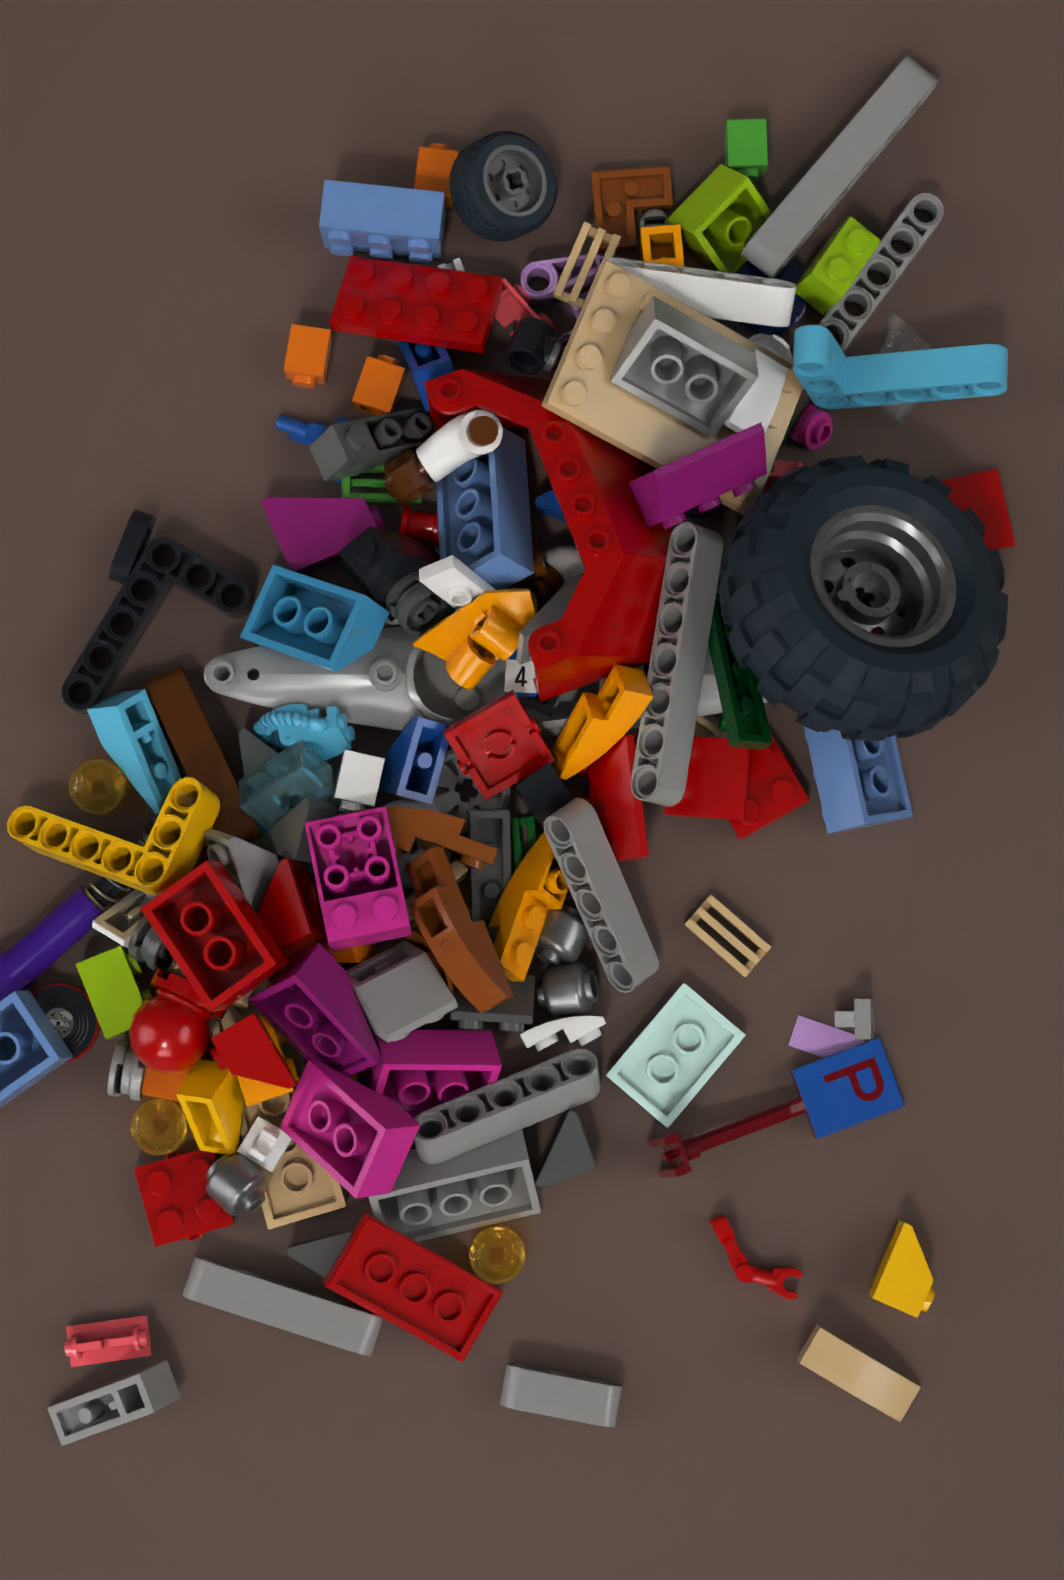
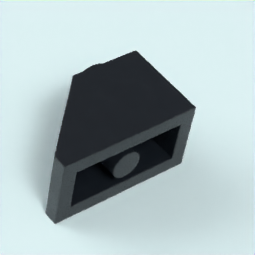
[516,763,573,831]

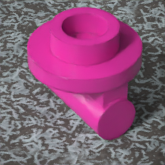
[787,404,833,450]

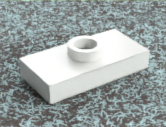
[419,555,496,610]

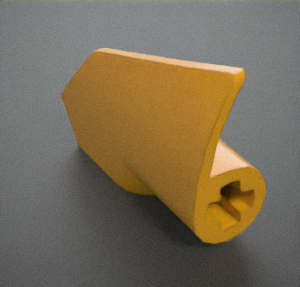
[413,589,536,690]

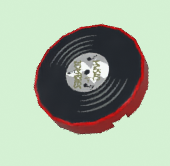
[32,983,100,1063]

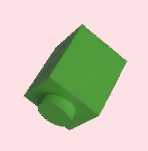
[724,119,768,182]

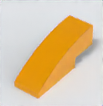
[551,664,654,780]

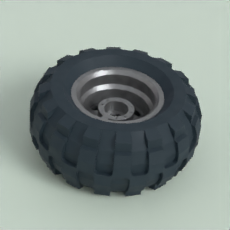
[719,455,1008,741]

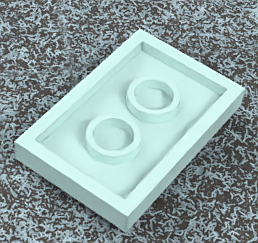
[606,983,746,1128]

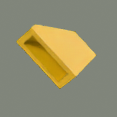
[176,1059,244,1156]
[868,1220,935,1318]

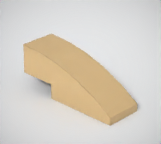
[796,1325,921,1422]

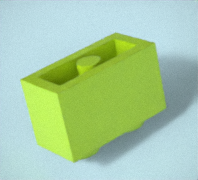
[795,216,881,315]
[76,945,154,1039]

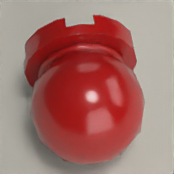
[129,968,229,1074]

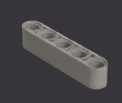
[818,193,944,353]
[544,798,659,993]
[414,1049,601,1164]
[182,1256,384,1356]

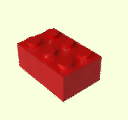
[140,860,289,1012]

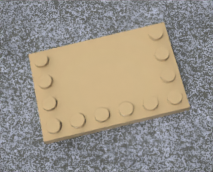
[541,260,803,515]

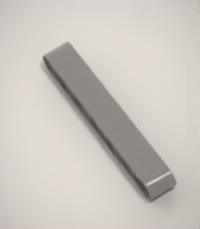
[741,56,939,279]
[631,521,723,807]

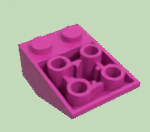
[305,806,412,952]

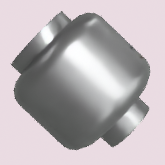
[536,904,589,966]
[536,962,599,1017]
[206,1154,267,1216]

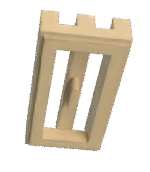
[553,221,621,309]
[684,894,771,978]

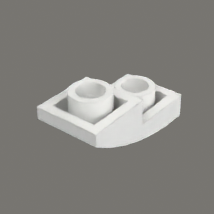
[724,349,788,434]
[520,1016,606,1052]

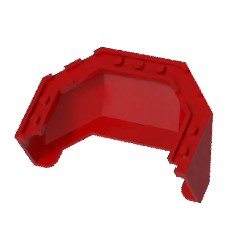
[424,369,685,702]

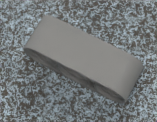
[499,1363,623,1427]

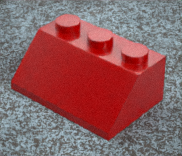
[579,734,649,864]

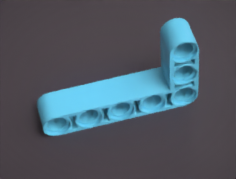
[793,325,1008,410]

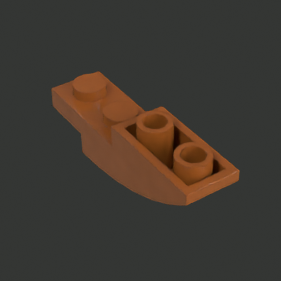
[336,807,498,871]
[405,847,513,1013]

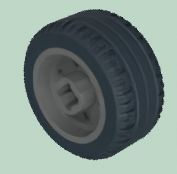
[449,131,557,242]

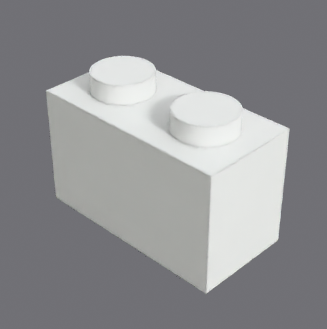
[332,750,385,813]

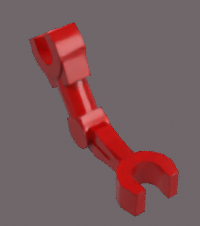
[709,1214,803,1300]

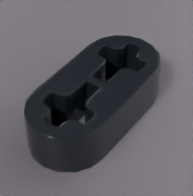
[109,509,155,585]

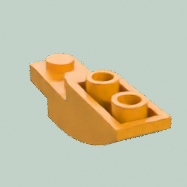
[488,832,569,982]

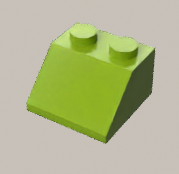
[667,164,772,274]

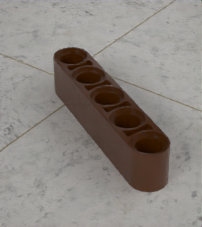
[144,665,262,843]

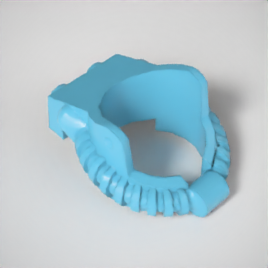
[253,703,355,773]

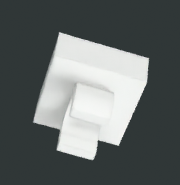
[237,1116,292,1172]

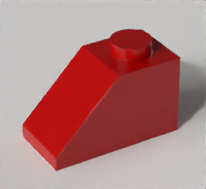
[257,858,327,957]
[210,1013,299,1089]

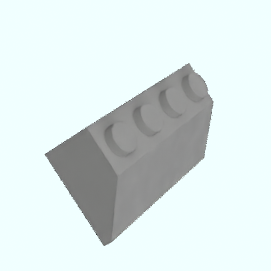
[368,1129,541,1242]

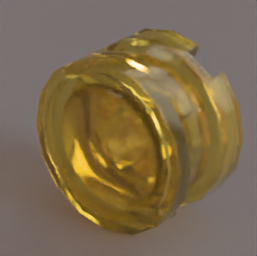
[69,759,129,817]
[130,1098,191,1155]
[469,1224,526,1284]

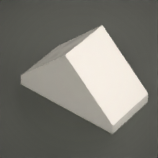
[92,889,156,948]

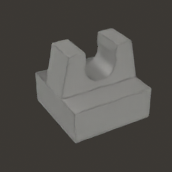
[834,999,874,1040]

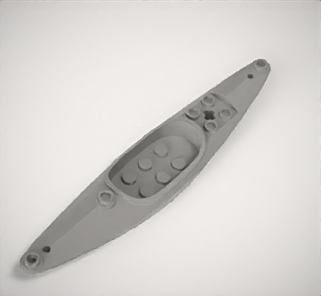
[203,623,768,737]

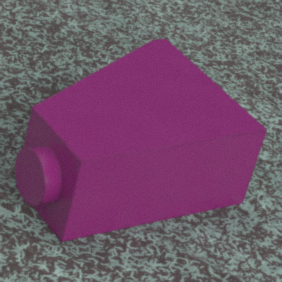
[260,497,385,575]

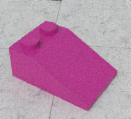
[280,1059,420,1199]

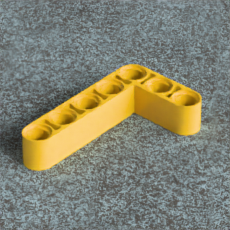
[7,777,220,897]

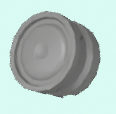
[107,1040,146,1101]

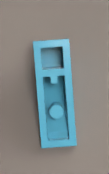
[87,689,181,814]

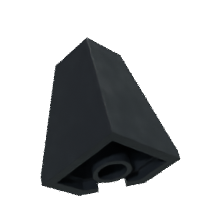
[339,526,440,622]

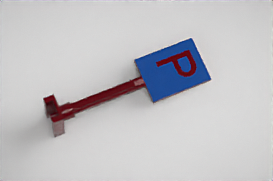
[647,1038,905,1178]

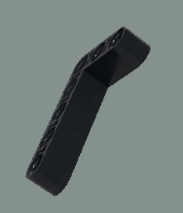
[61,537,253,714]

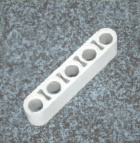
[603,257,797,327]

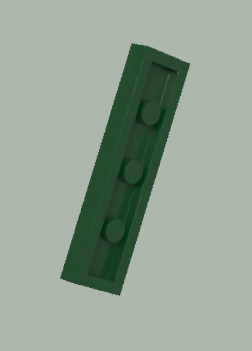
[708,593,772,750]

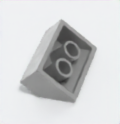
[610,296,759,438]

